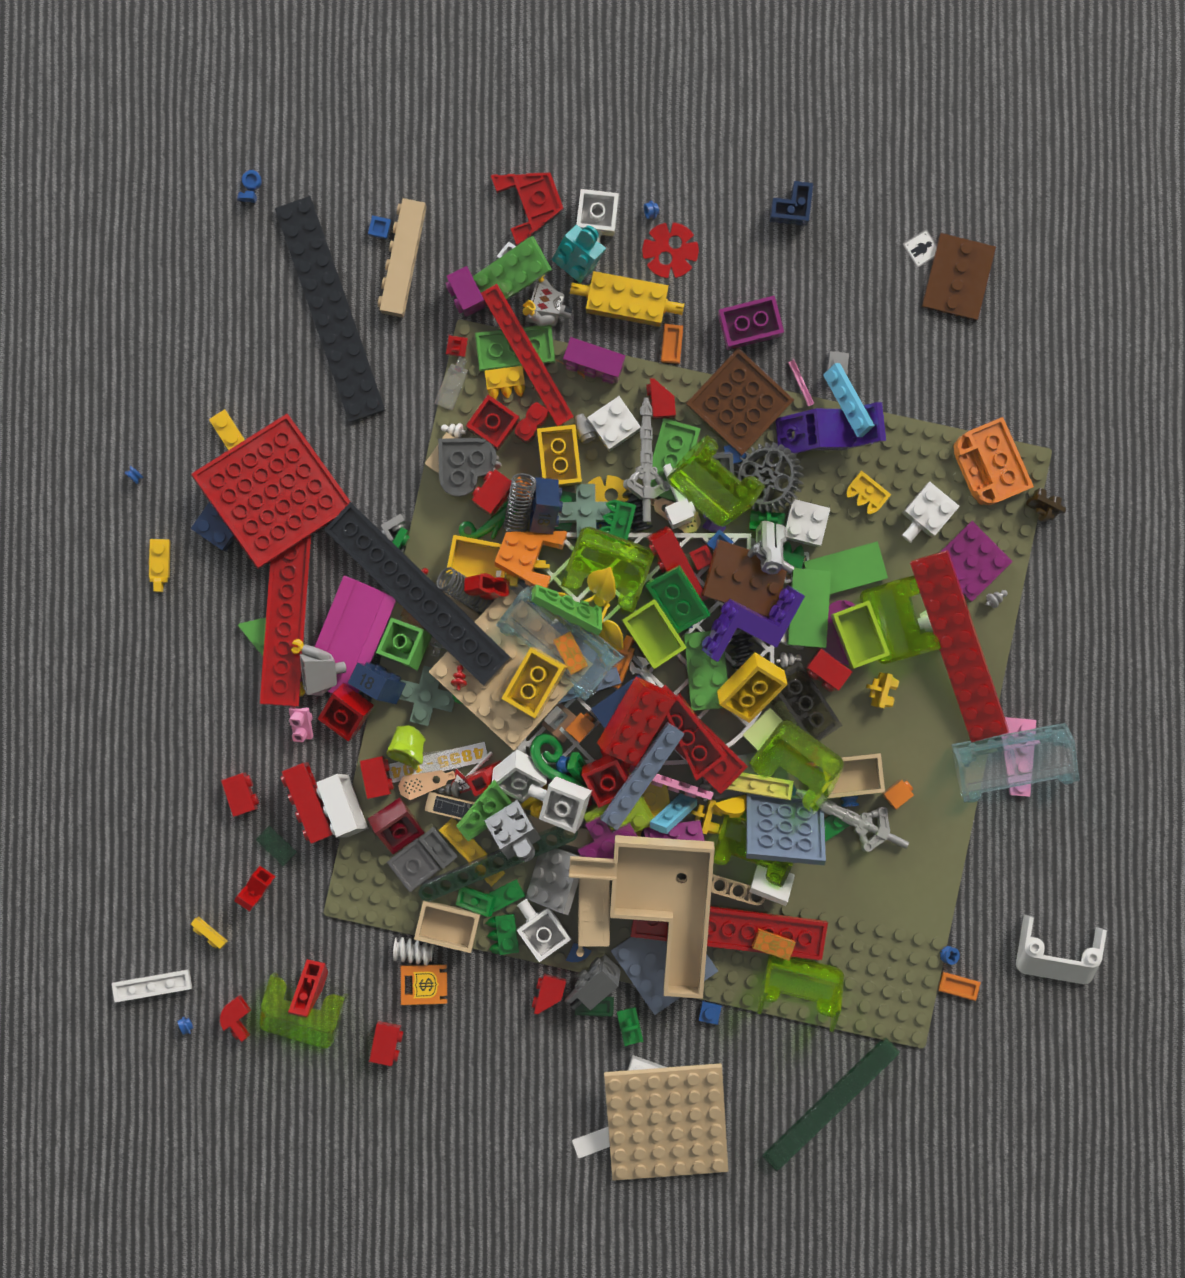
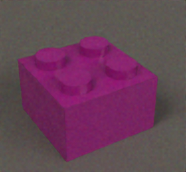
[445,266,486,317]

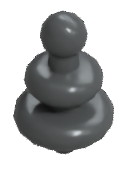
[438,781,463,797]

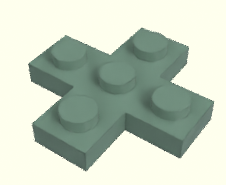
[558,484,614,541]
[399,666,455,726]

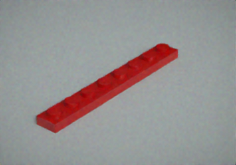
[481,284,574,426]

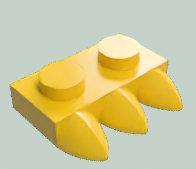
[485,366,525,399]
[847,470,891,514]

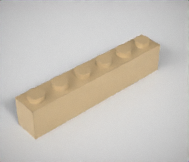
[378,198,427,318]

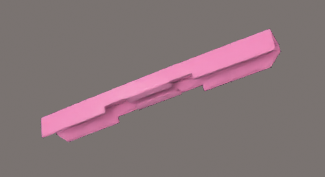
[788,359,814,406]

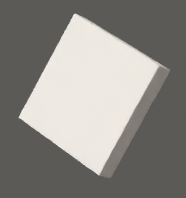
[749,861,795,906]

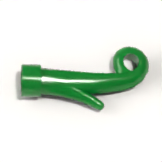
[459,501,519,539]

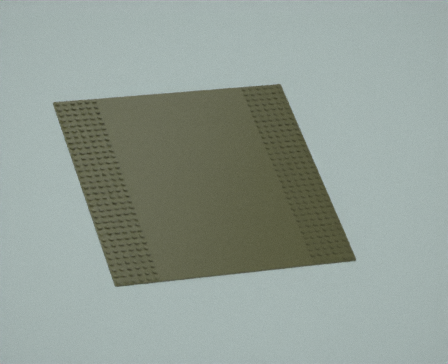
[324,319,1052,1048]

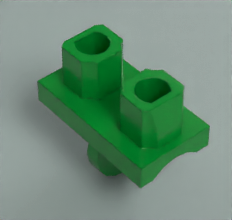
[749,510,786,533]
[617,1007,644,1046]

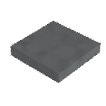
[387,838,441,893]

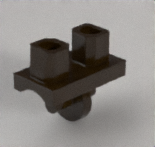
[1026,488,1066,522]

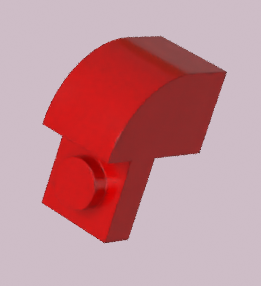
[234,866,276,912]
[220,995,251,1042]

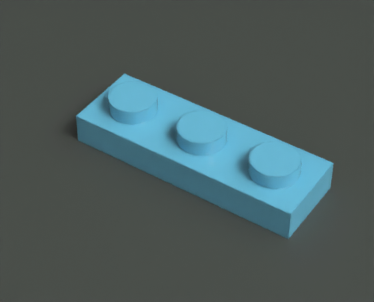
[650,793,697,834]

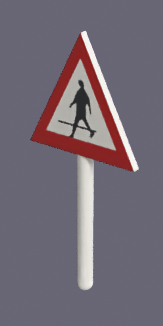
[451,752,493,796]

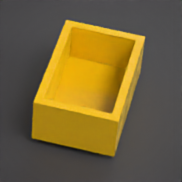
[446,535,506,578]

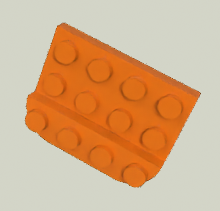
[953,417,1034,505]

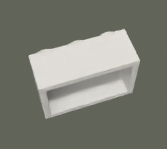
[316,774,368,837]

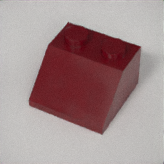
[368,797,424,854]

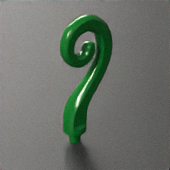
[530,734,589,804]

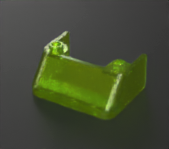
[757,955,844,1032]

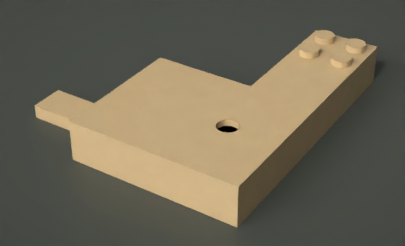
[569,835,714,999]

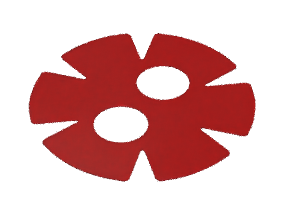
[642,222,699,278]

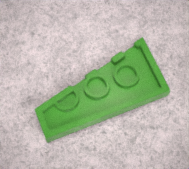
[531,584,602,636]

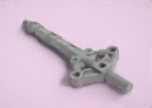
[623,397,670,522]
[796,789,909,852]

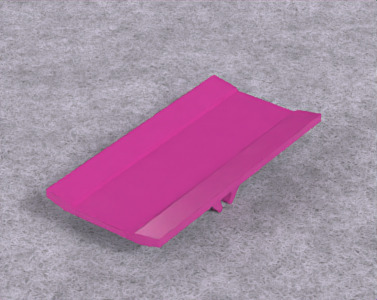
[301,576,396,693]

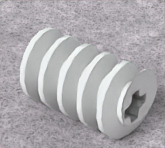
[393,937,434,965]

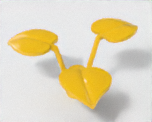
[550,567,624,650]

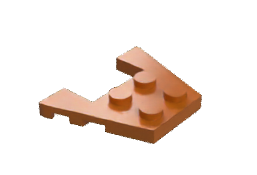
[495,531,567,588]

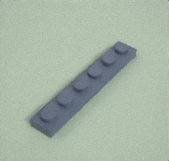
[600,722,684,830]

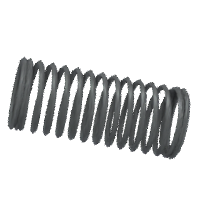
[503,473,537,532]
[437,567,494,615]

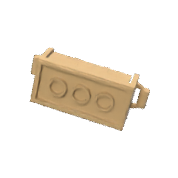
[576,855,610,957]

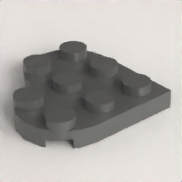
[438,438,497,497]

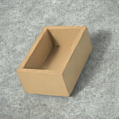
[821,753,885,798]
[414,900,481,953]

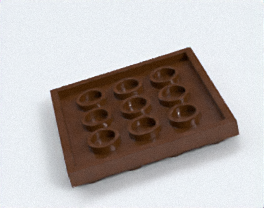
[686,348,794,456]

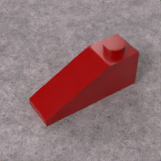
[288,959,328,1018]

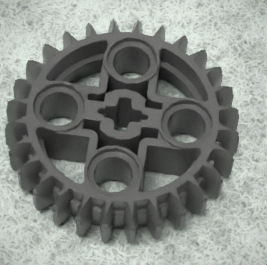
[734,442,804,514]

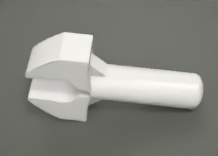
[630,656,656,685]

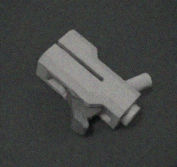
[748,521,794,574]

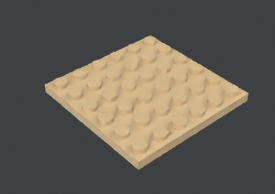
[429,588,593,751]
[604,1063,728,1180]

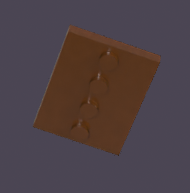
[922,233,996,321]
[701,540,787,618]

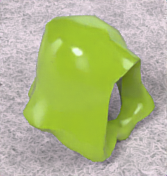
[386,725,426,770]

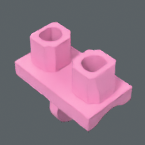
[289,706,313,742]

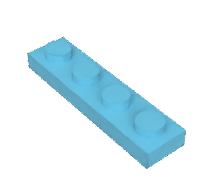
[823,363,875,437]

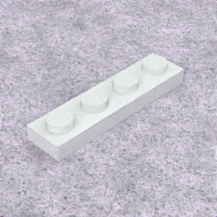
[112,969,192,1002]

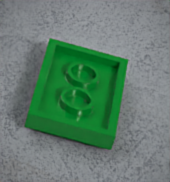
[646,565,710,634]

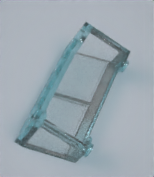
[496,585,624,701]
[951,723,1080,802]

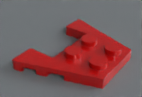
[491,173,564,246]

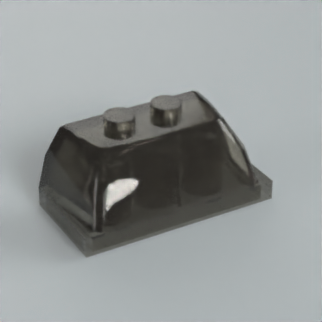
[771,661,843,747]

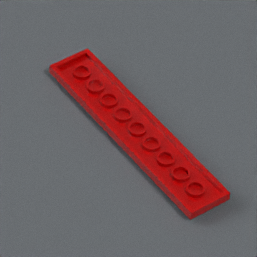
[260,535,311,707]
[910,550,1009,743]
[630,906,828,960]

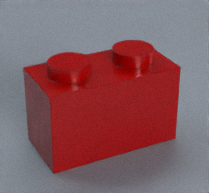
[360,756,394,799]
[221,773,259,817]
[369,1021,404,1066]

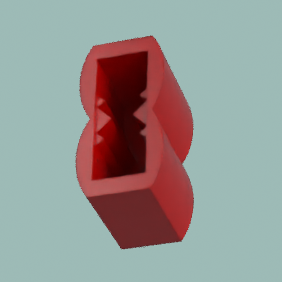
[515,402,548,444]
[464,573,510,600]

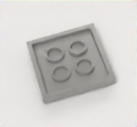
[525,843,580,915]

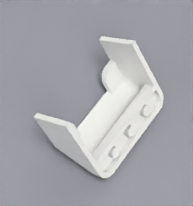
[1016,915,1107,984]

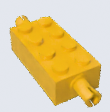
[570,271,684,327]

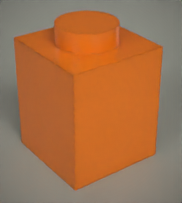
[565,712,595,743]
[882,780,914,809]

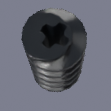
[622,492,653,533]
[729,634,755,669]

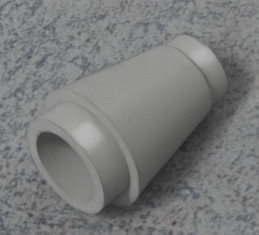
[573,414,596,444]

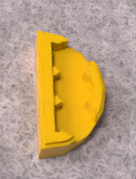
[712,795,746,818]

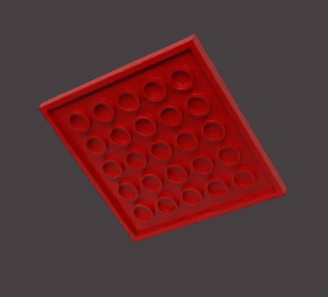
[191,413,351,569]

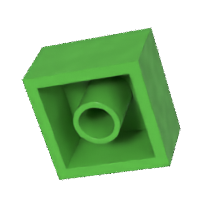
[376,618,432,670]

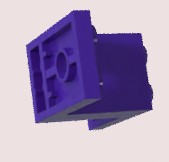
[775,402,886,454]
[701,585,805,662]

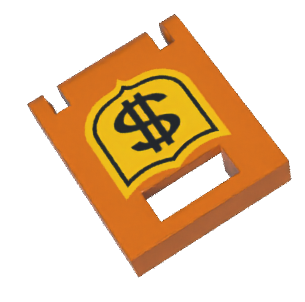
[400,964,447,1005]

